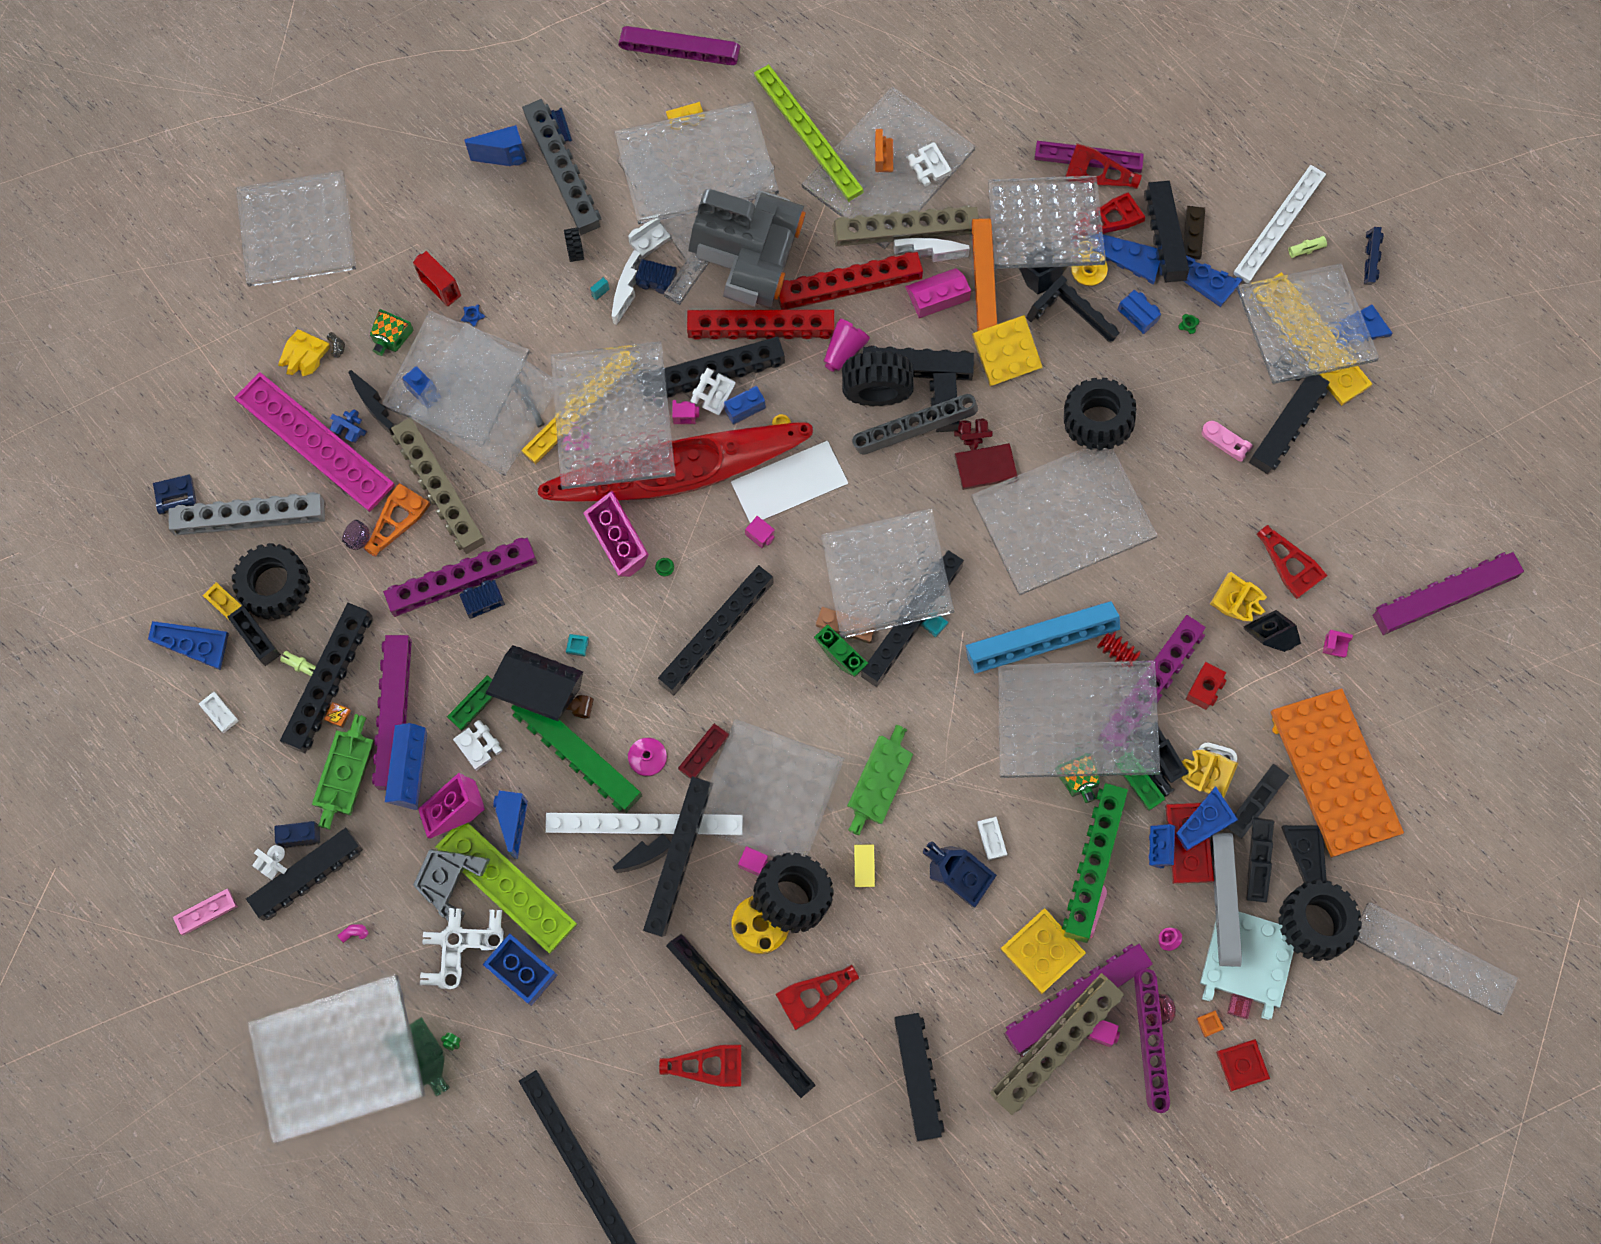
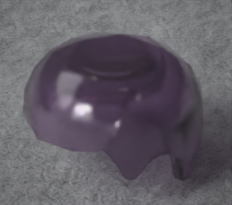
[342,520,370,550]

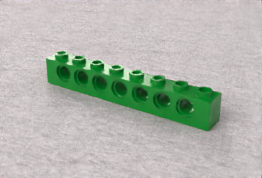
[1062,783,1128,943]

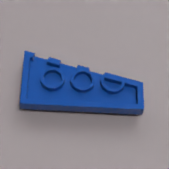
[148,621,229,670]

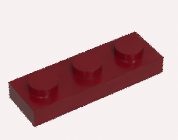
[678,723,730,779]

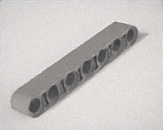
[1211,833,1242,967]

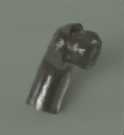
[327,332,345,358]

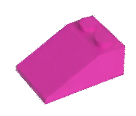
[418,773,485,839]

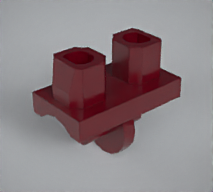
[954,418,993,450]

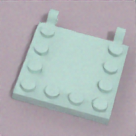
[1200,911,1294,1020]

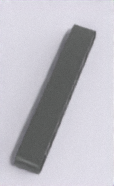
[852,394,978,455]

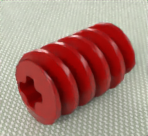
[1097,631,1141,671]

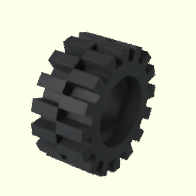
[564,227,584,262]

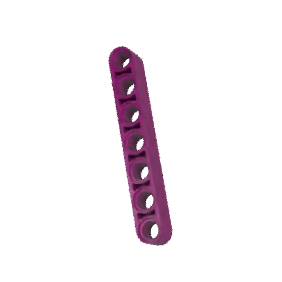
[618,26,740,65]
[1134,969,1170,1113]

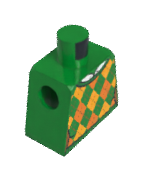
[370,309,414,356]
[1055,753,1100,803]

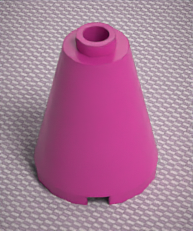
[823,319,870,372]

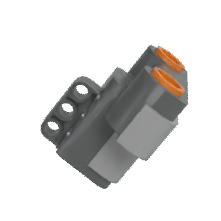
[688,189,806,308]

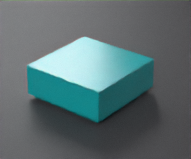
[590,277,610,300]
[921,610,948,638]
[566,634,589,657]

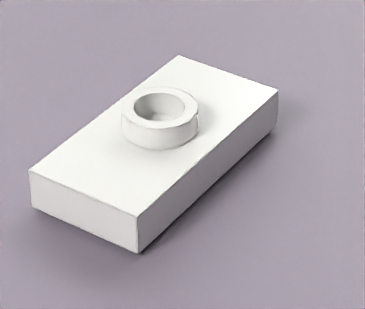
[199,692,239,733]
[977,817,1007,860]

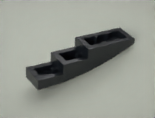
[348,370,395,435]
[1226,764,1289,839]
[1246,818,1275,903]

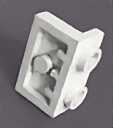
[628,216,671,259]

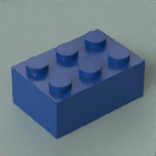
[483,933,558,1006]

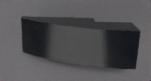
[1136,723,1188,783]
[612,833,671,873]

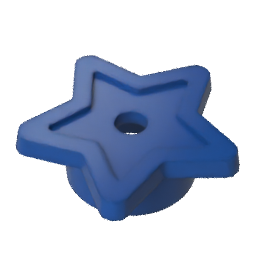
[461,305,485,327]

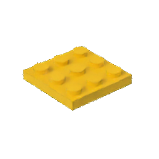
[972,315,1043,386]
[1000,908,1086,994]

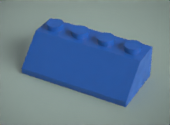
[385,723,428,810]

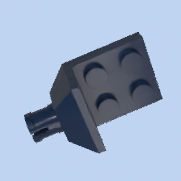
[923,841,997,908]

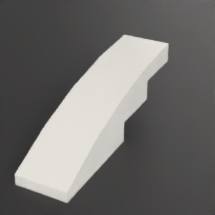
[893,238,970,262]
[612,250,641,325]

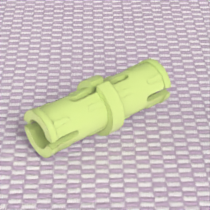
[1288,236,1327,258]
[280,651,316,676]

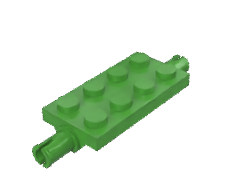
[312,714,375,830]
[847,725,913,836]

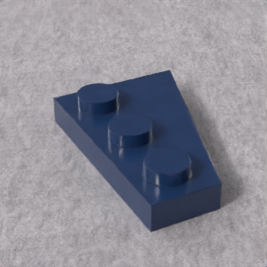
[1364,227,1384,285]

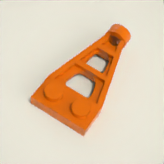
[364,483,431,557]

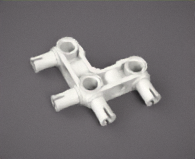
[420,908,504,989]

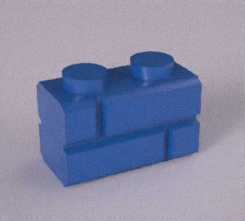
[1117,290,1161,334]
[724,386,766,425]

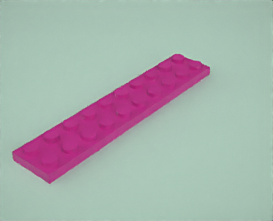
[234,372,395,512]

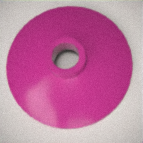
[628,738,667,776]

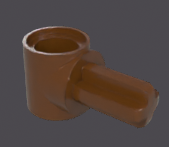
[566,695,594,719]

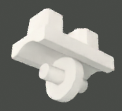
[252,845,287,880]

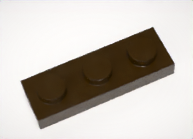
[1183,206,1205,259]

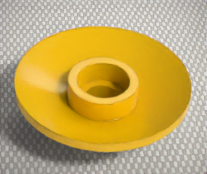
[1071,252,1108,286]

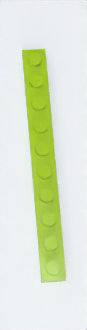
[754,64,864,202]

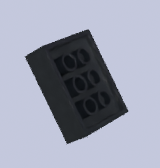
[486,645,583,721]

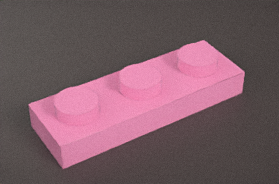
[173,888,238,936]

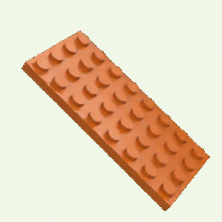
[1271,688,1404,858]

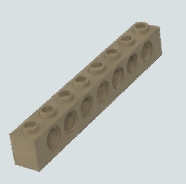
[832,205,979,247]
[391,417,486,554]
[990,973,1125,1115]

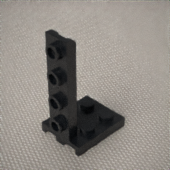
[1026,275,1120,343]

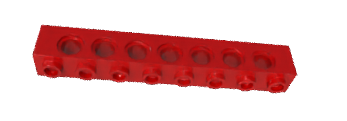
[778,252,923,310]
[687,309,834,340]

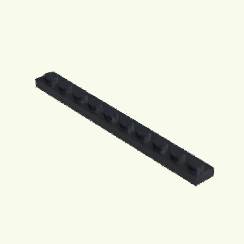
[666,934,816,1098]
[519,1070,637,1244]

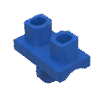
[330,409,367,443]

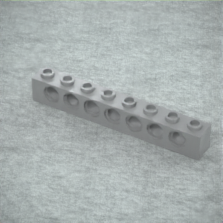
[169,492,325,536]

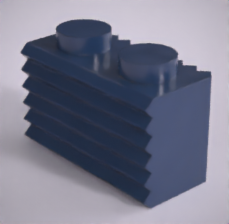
[635,259,677,294]
[459,580,505,619]
[274,821,320,848]

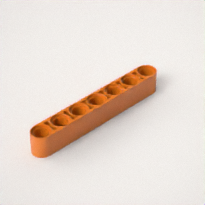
[972,218,997,332]

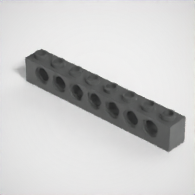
[522,99,602,235]

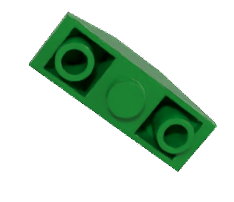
[814,624,868,677]

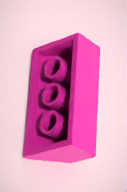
[583,491,649,577]

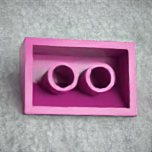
[905,268,971,318]

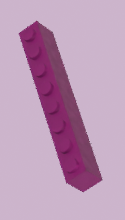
[1372,552,1524,635]
[372,635,412,790]
[1004,944,1153,1055]

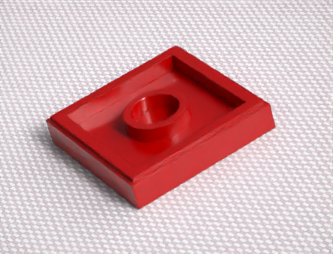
[1216,1039,1270,1092]

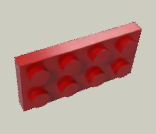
[1165,803,1214,884]

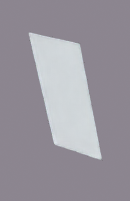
[731,441,848,523]

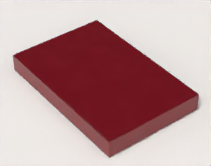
[955,443,1018,490]

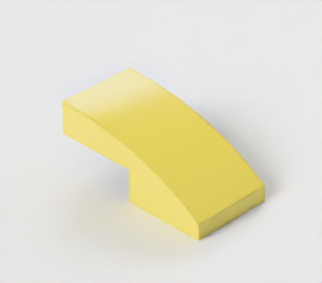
[854,844,875,887]

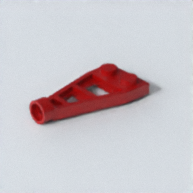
[1065,143,1142,189]
[1068,192,1145,242]
[1256,525,1327,599]
[776,964,860,1030]
[659,1045,741,1087]

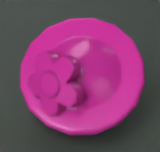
[1159,927,1182,951]

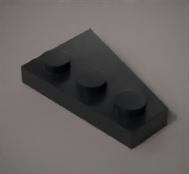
[1281,825,1327,883]

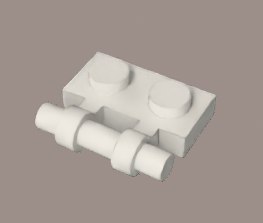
[907,142,952,187]
[690,368,736,415]
[453,720,502,771]

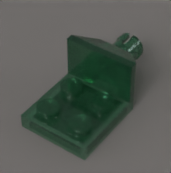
[386,1016,450,1097]

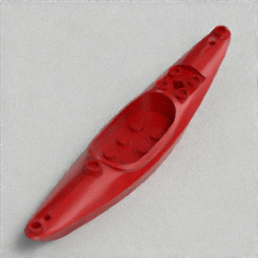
[538,422,813,501]

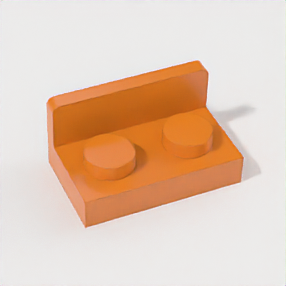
[875,129,893,172]

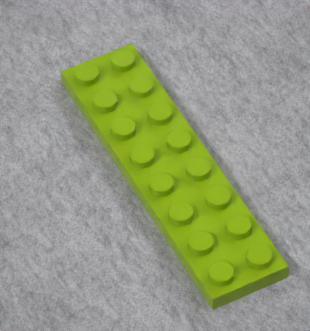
[435,823,578,954]

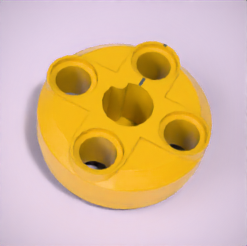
[731,896,789,954]

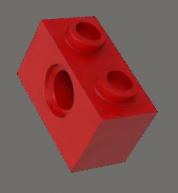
[1185,662,1227,710]

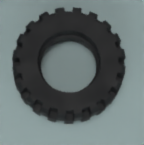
[842,351,914,407]
[1064,377,1137,451]
[232,543,310,620]
[753,853,834,933]
[1278,879,1362,961]

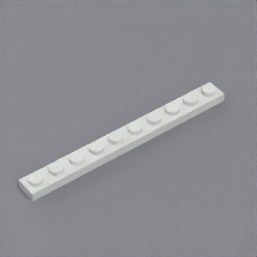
[546,813,743,835]

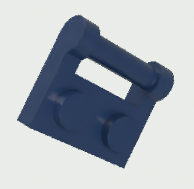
[153,474,197,515]

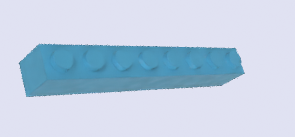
[965,601,1120,674]

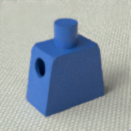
[402,366,441,410]

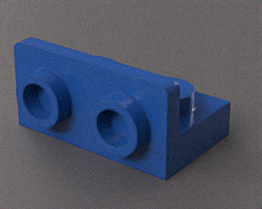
[1149,824,1175,869]

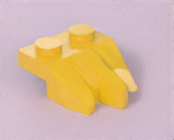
[278,329,330,376]
[1210,572,1267,621]
[1181,750,1238,798]

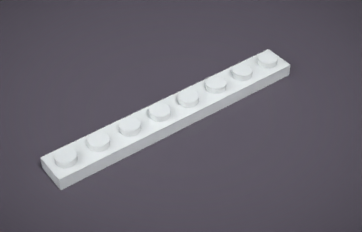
[1233,165,1326,284]

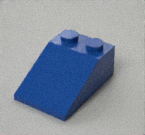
[464,125,527,166]
[493,790,528,859]

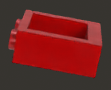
[413,251,461,307]

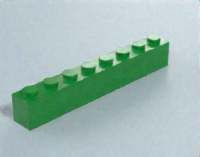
[511,705,642,813]

